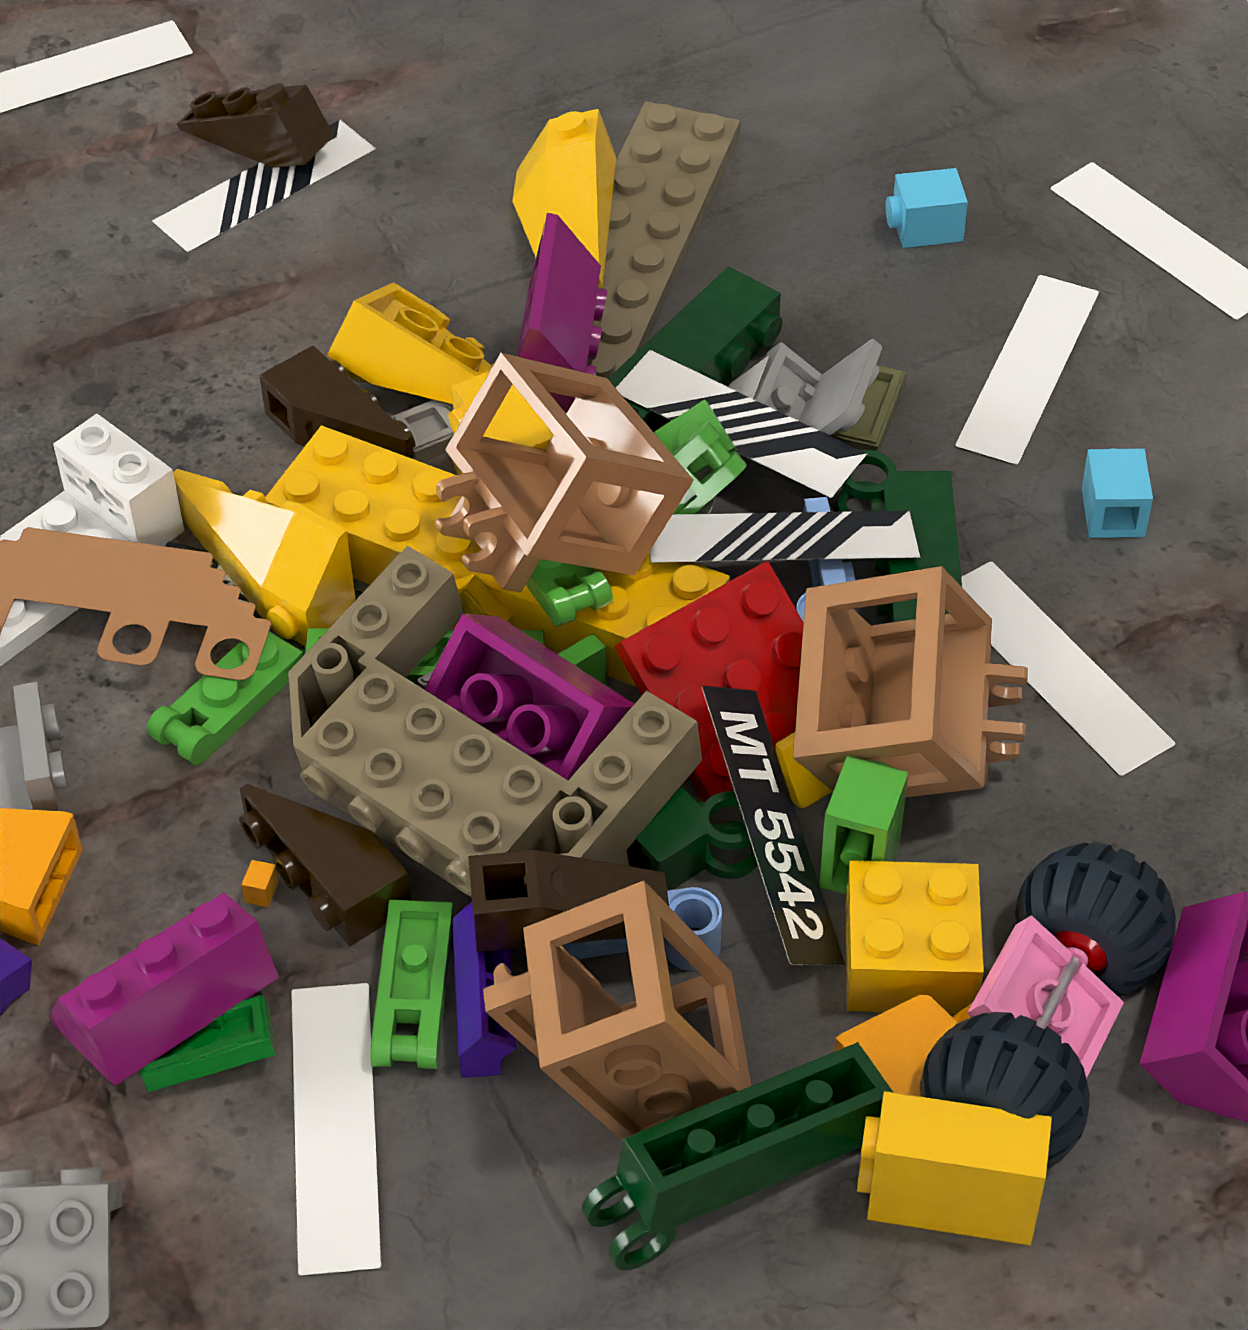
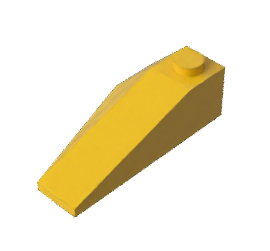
[512,109,616,288]
[327,282,494,404]
[173,469,356,647]

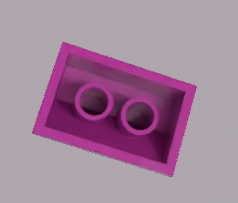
[517,212,607,413]
[424,613,634,780]
[1139,891,1248,1122]
[49,892,279,1086]

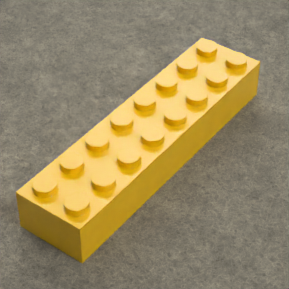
[265,426,730,687]

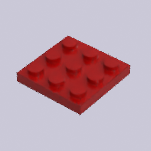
[614,560,804,802]

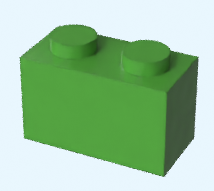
[819,755,909,895]

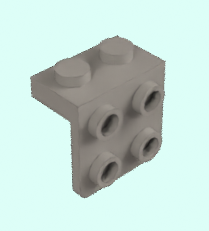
[753,339,882,436]
[0,682,68,811]
[0,1167,122,1330]

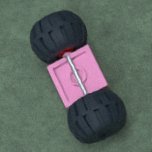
[919,842,1176,1169]

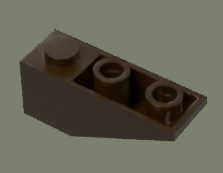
[177,83,334,167]
[259,345,416,459]
[239,784,411,947]
[468,850,669,952]

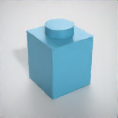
[886,168,968,248]
[1081,448,1153,538]

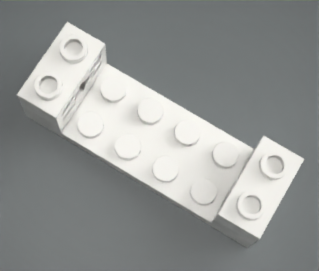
[0,414,184,666]

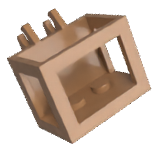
[435,353,694,592]
[793,566,1028,797]
[483,881,751,1141]

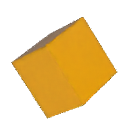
[241,860,279,908]

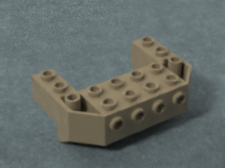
[288,546,702,898]

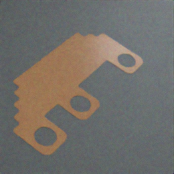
[0,527,272,680]

